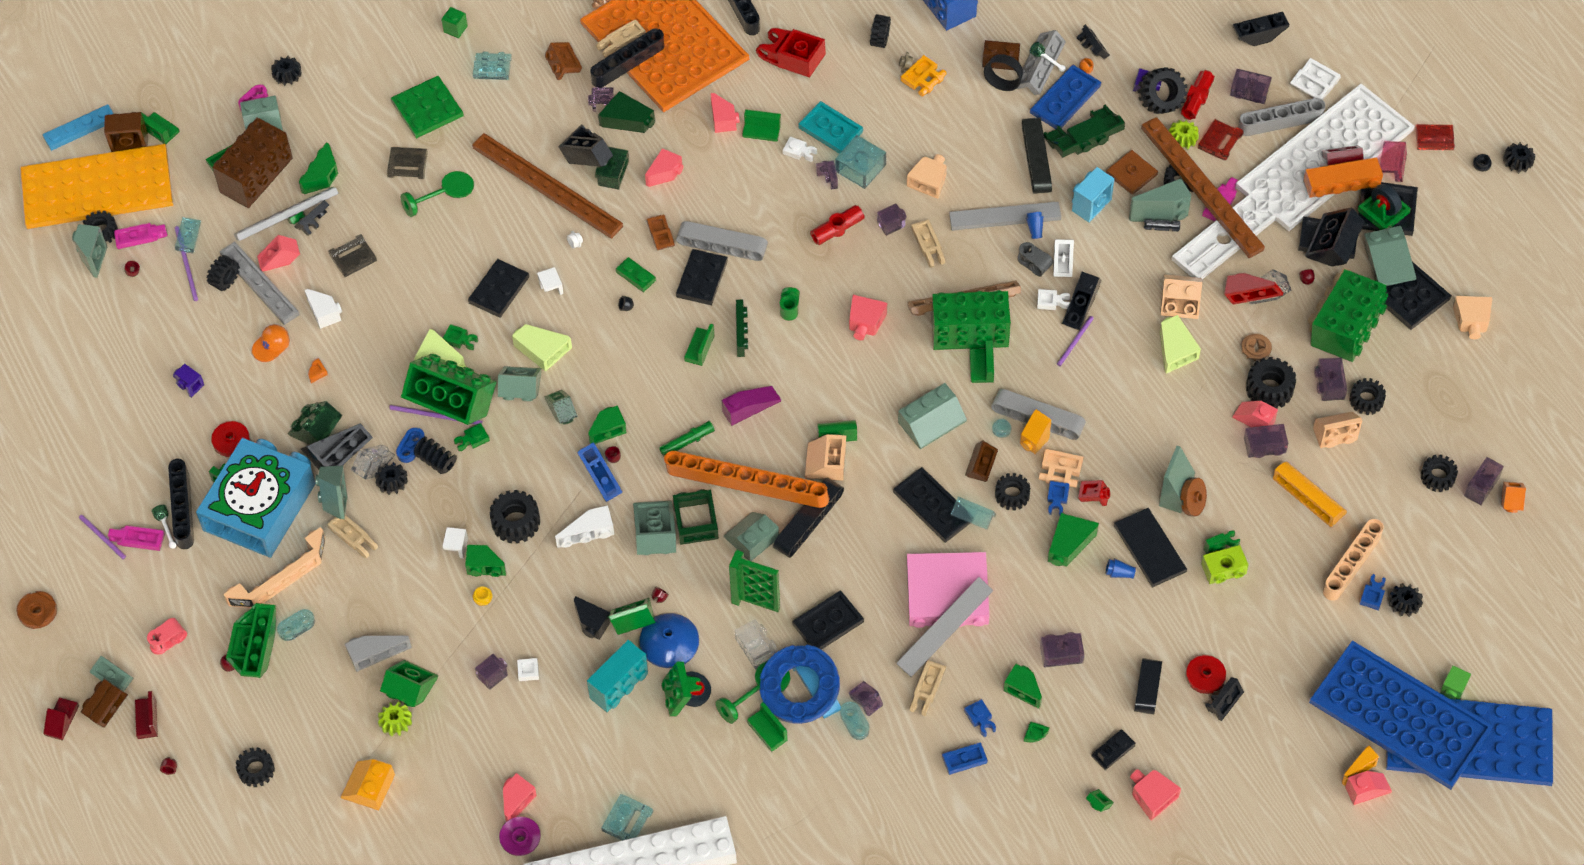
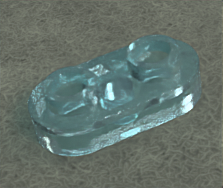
[277,609,315,641]
[840,702,869,740]

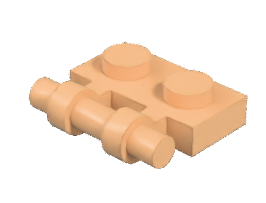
[1039,449,1084,488]

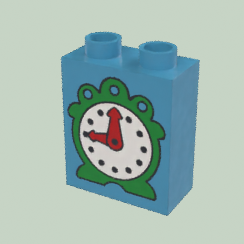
[196,438,316,558]

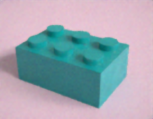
[587,640,648,712]

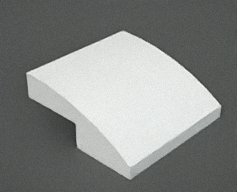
[1290,58,1341,100]

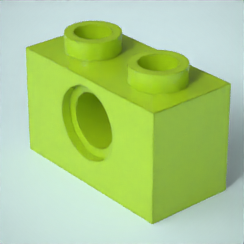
[1201,545,1249,584]

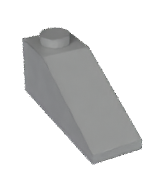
[345,636,412,672]

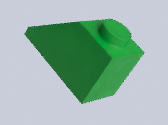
[588,405,627,444]
[1004,664,1042,709]

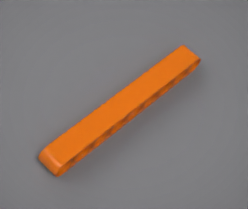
[664,451,829,508]

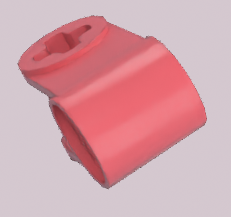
[147,618,187,655]

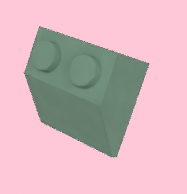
[240,95,283,131]
[72,224,108,278]
[498,366,542,401]
[315,466,348,519]
[724,512,779,561]

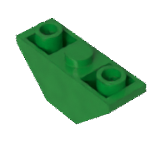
[299,142,339,194]

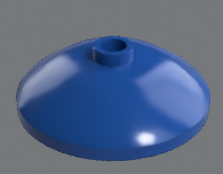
[639,613,699,668]

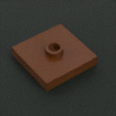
[1106,150,1158,195]

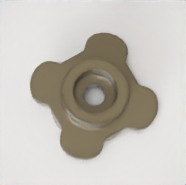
[899,52,913,73]

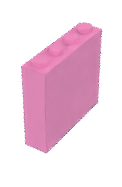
[907,552,989,628]

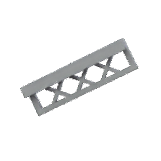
[1017,30,1066,95]

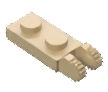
[596,20,646,58]
[911,219,945,268]
[327,515,378,558]
[910,660,946,716]

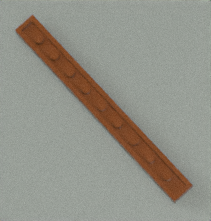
[1141,117,1265,258]
[472,133,623,239]

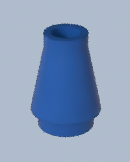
[1025,212,1044,239]
[1105,558,1136,579]

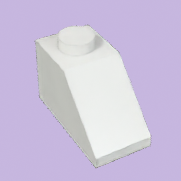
[305,289,342,329]

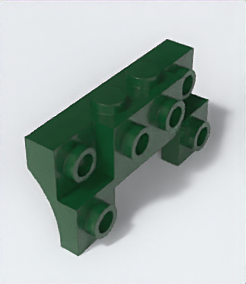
[1044,104,1125,158]

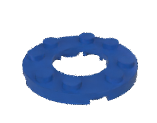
[760,645,840,724]

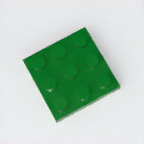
[391,75,464,139]

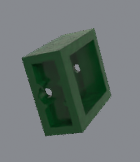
[673,489,719,545]

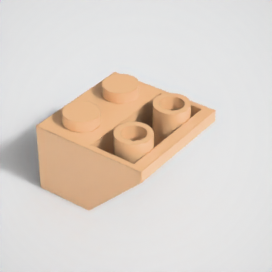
[1161,274,1202,319]
[1313,411,1362,448]
[805,434,846,481]

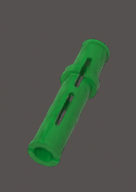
[659,421,715,457]

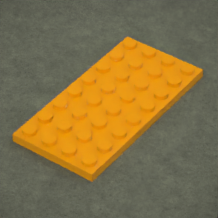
[21,144,173,229]

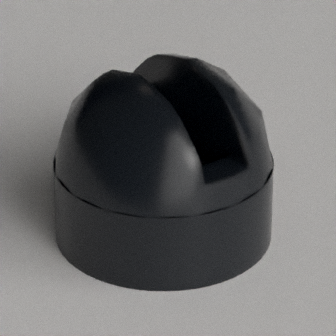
[618,296,634,311]

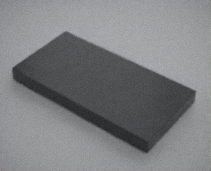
[893,467,974,543]
[1114,507,1187,588]

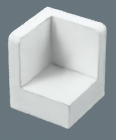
[537,267,564,295]
[443,527,468,559]

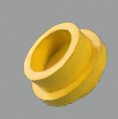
[473,586,493,606]

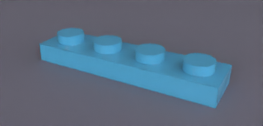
[42,104,114,151]

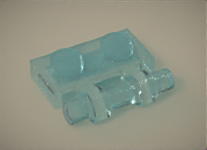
[473,51,512,80]

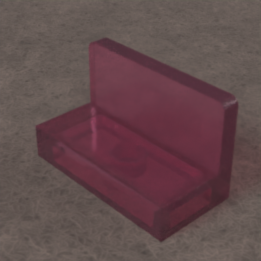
[1380,141,1407,182]

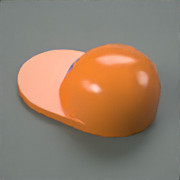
[252,324,290,362]

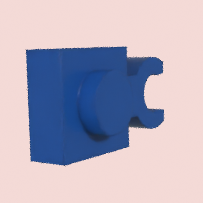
[1047,481,1070,516]
[1359,574,1386,611]
[964,699,996,737]

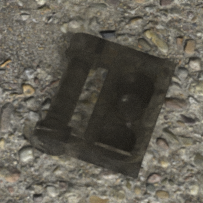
[387,147,428,179]
[328,234,377,277]

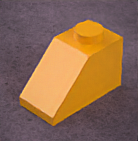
[1020,409,1051,454]

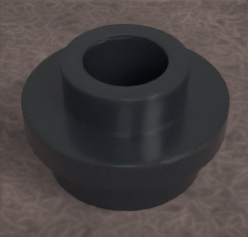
[1473,154,1492,172]

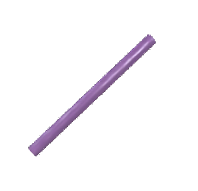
[1057,316,1094,366]
[79,515,126,559]

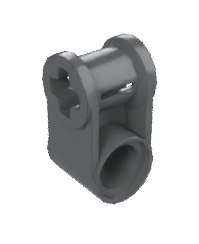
[1018,242,1054,277]

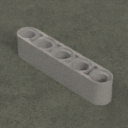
[1238,98,1325,136]
[676,221,768,261]
[991,389,1086,440]

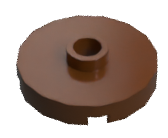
[1180,477,1207,517]
[17,591,57,629]

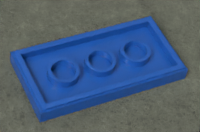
[1030,65,1102,129]

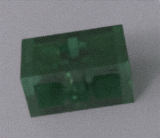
[595,147,629,190]

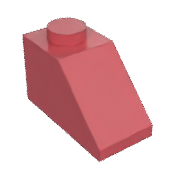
[711,93,739,133]
[645,148,683,187]
[257,235,300,271]
[1232,401,1278,435]
[1345,771,1392,805]
[503,773,537,822]

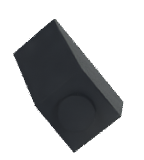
[574,596,611,640]

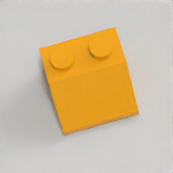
[341,759,395,811]

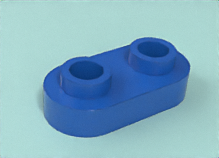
[396,428,425,463]

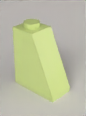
[1160,315,1201,374]
[512,324,572,372]
[414,329,466,368]

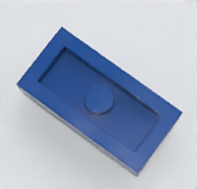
[942,742,988,775]

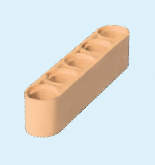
[1323,519,1384,600]

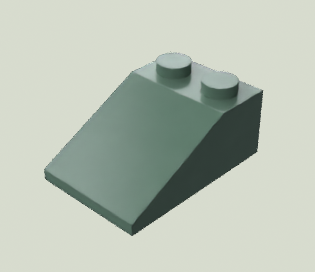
[1129,179,1191,222]
[1364,226,1416,286]
[1159,446,1195,513]
[633,501,676,555]

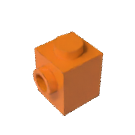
[1501,482,1526,513]

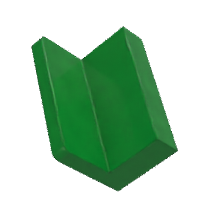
[742,109,781,142]
[141,112,180,144]
[684,324,715,366]
[970,340,994,383]
[747,702,788,752]

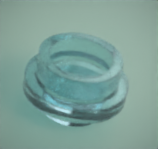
[992,419,1011,438]

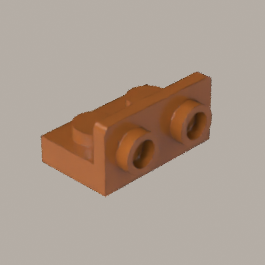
[545,42,582,80]

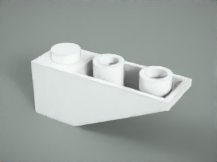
[555,505,614,548]

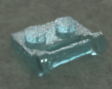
[601,794,654,841]

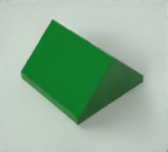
[609,598,655,635]

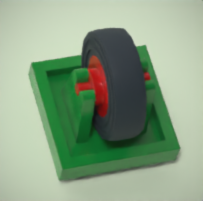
[1357,184,1411,230]
[661,662,711,717]

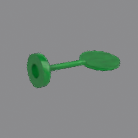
[400,171,474,217]
[715,661,791,724]

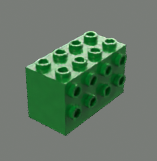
[1311,269,1388,362]
[931,290,1011,350]
[401,354,497,425]

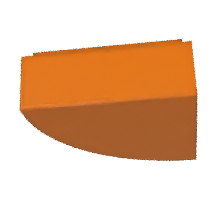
[308,358,328,383]

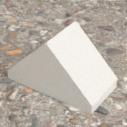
[1054,239,1074,277]

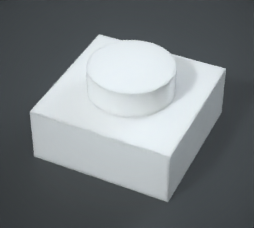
[517,658,539,681]

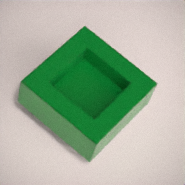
[1086,789,1114,812]

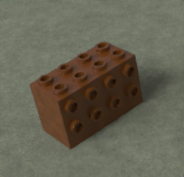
[212,117,293,209]

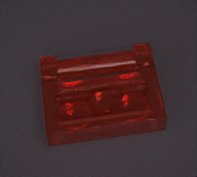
[1198,119,1244,160]

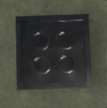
[1358,182,1418,236]
[1385,261,1452,330]

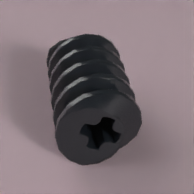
[414,436,457,474]

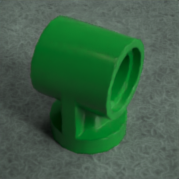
[779,287,800,321]

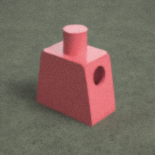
[849,295,888,340]
[1130,769,1181,821]

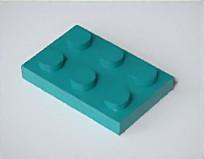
[798,101,863,155]

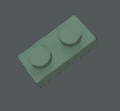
[90,656,133,691]

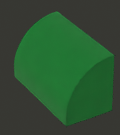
[817,420,857,442]

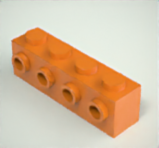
[1303,157,1383,198]

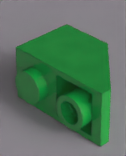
[465,545,507,577]

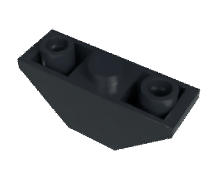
[1233,11,1290,46]

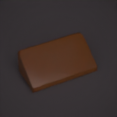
[965,440,998,482]

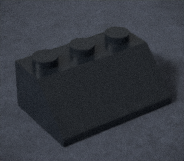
[1305,207,1365,267]

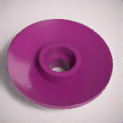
[499,817,541,856]

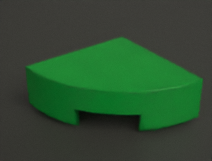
[287,211,306,224]
[1024,721,1050,743]

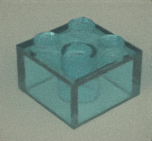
[835,135,886,189]

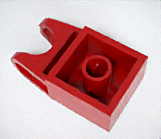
[756,28,826,78]

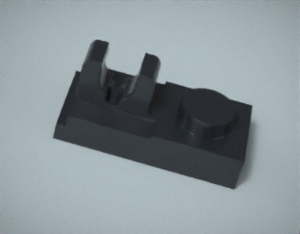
[1077,24,1110,60]
[294,200,329,236]
[1205,677,1244,721]
[1091,729,1136,771]

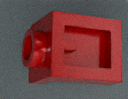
[1078,480,1111,506]

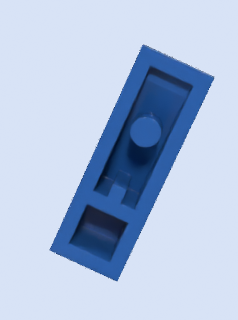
[577,442,623,502]

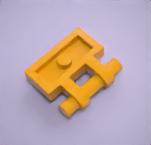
[901,55,947,97]

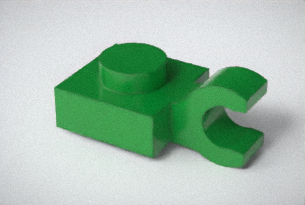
[1204,530,1240,554]

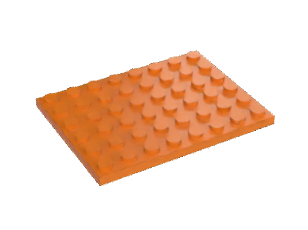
[580,0,750,113]

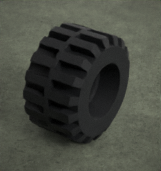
[1138,67,1188,114]
[1246,357,1296,409]
[489,490,540,544]

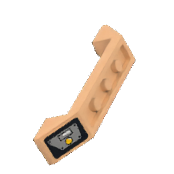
[224,527,326,608]

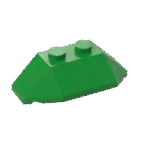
[226,603,276,678]

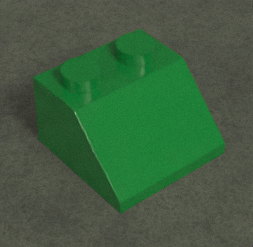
[380,660,439,707]

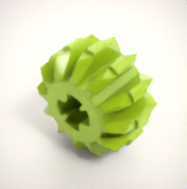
[1168,119,1199,150]
[378,702,412,737]

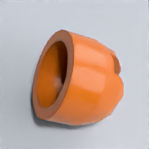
[1079,58,1094,74]

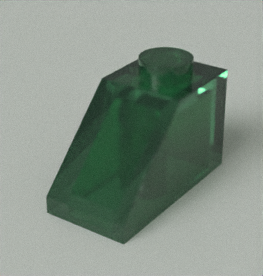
[544,389,578,425]

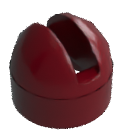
[124,261,140,277]
[1299,269,1315,285]
[605,446,621,463]
[652,586,669,603]
[220,654,234,672]
[160,757,177,775]

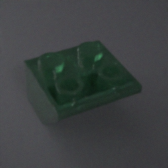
[288,401,343,445]

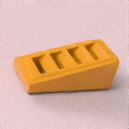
[1342,746,1379,786]

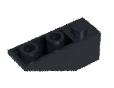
[1062,272,1102,331]

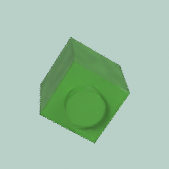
[1440,666,1471,700]

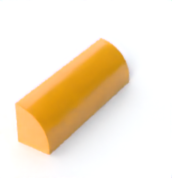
[1273,462,1347,527]

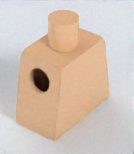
[907,154,947,199]
[1453,296,1492,340]

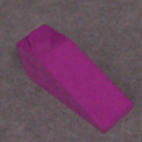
[722,386,781,426]

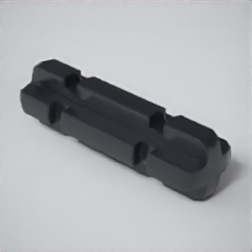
[1144,219,1180,232]

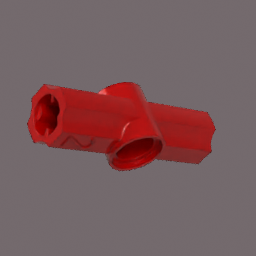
[1181,70,1215,120]
[810,205,865,245]

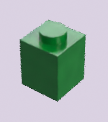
[441,7,468,39]

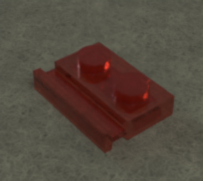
[1415,124,1455,150]

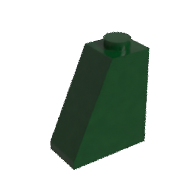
[598,91,655,133]

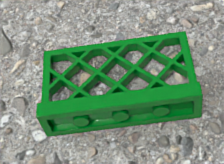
[729,550,780,612]

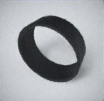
[983,54,1023,91]

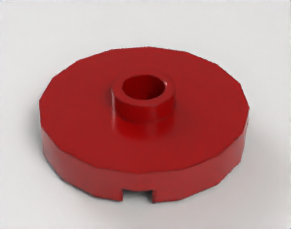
[211,421,250,457]
[1186,655,1226,694]

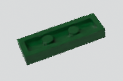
[736,299,748,357]

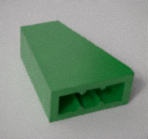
[1048,513,1099,567]

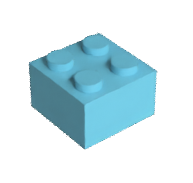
[1072,167,1114,223]

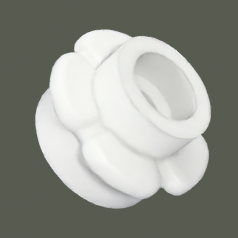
[567,231,583,249]

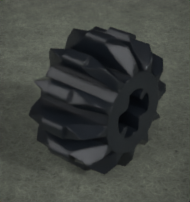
[271,56,302,86]
[1503,142,1535,174]
[375,462,408,495]
[1389,583,1423,617]

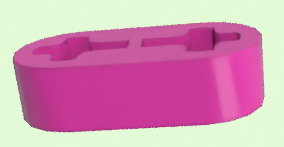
[238,85,268,112]

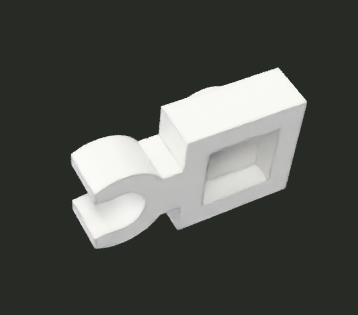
[783,137,817,162]
[1037,289,1070,310]

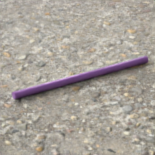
[175,226,198,301]
[390,405,483,425]

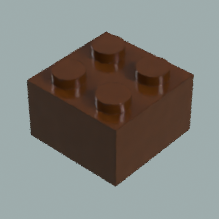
[104,112,148,152]

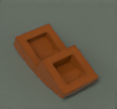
[647,215,675,251]

